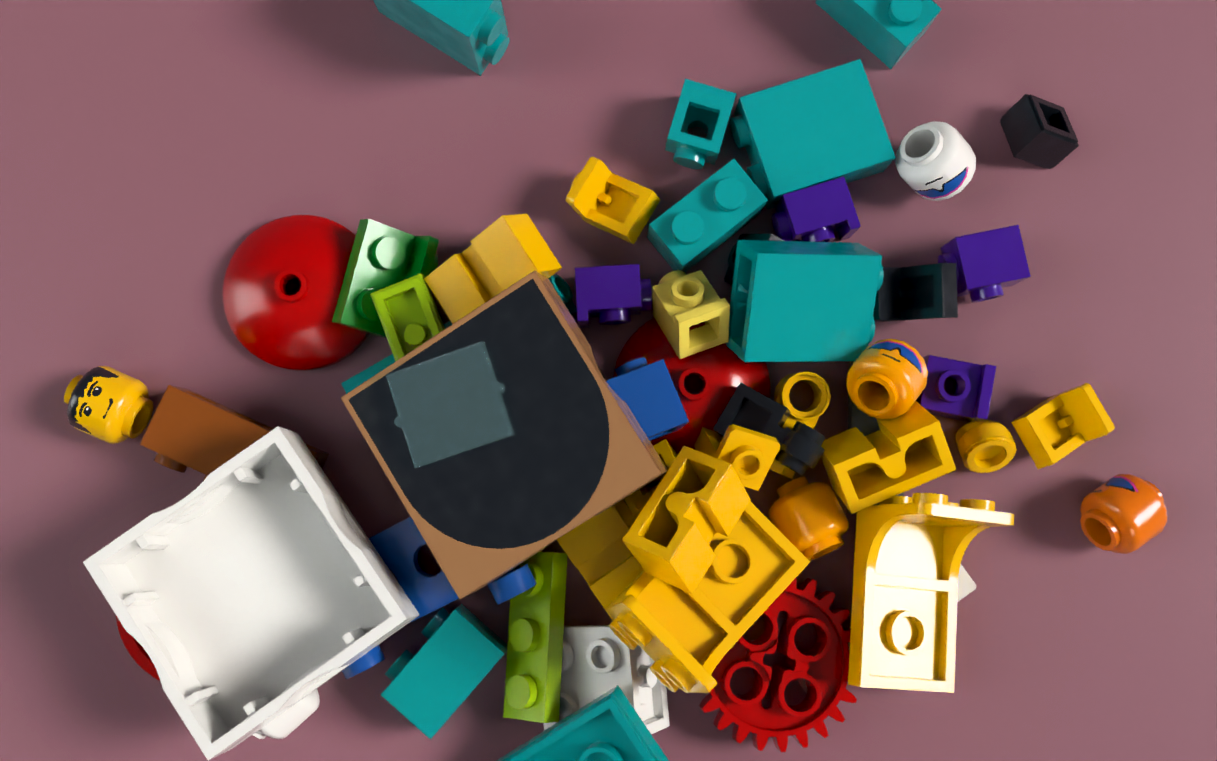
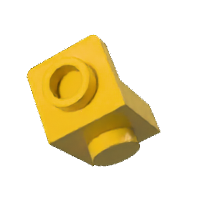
[566,156,660,244]
[1011,383,1115,469]
[694,424,780,491]

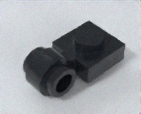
[713,382,826,476]

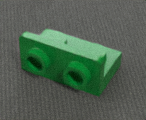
[332,219,439,338]

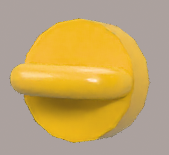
[955,420,1017,473]

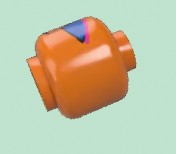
[1080,474,1167,554]

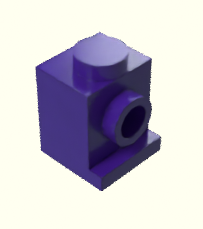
[772,176,861,242]
[575,264,652,328]
[916,355,996,422]

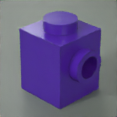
[938,225,1031,303]

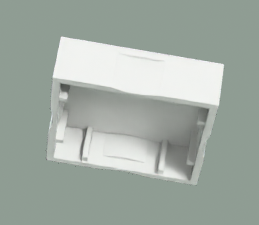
[83,426,420,761]

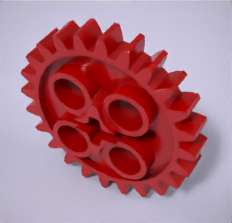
[699,578,857,752]

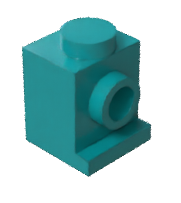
[665,79,736,169]

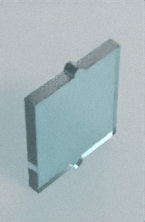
[386,341,514,468]

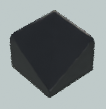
[1000,94,1079,169]

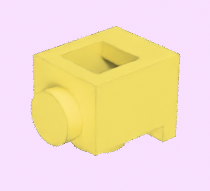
[652,270,730,359]

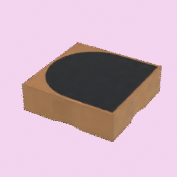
[341,270,668,599]

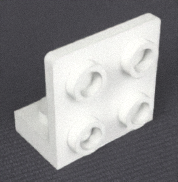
[544,625,670,734]

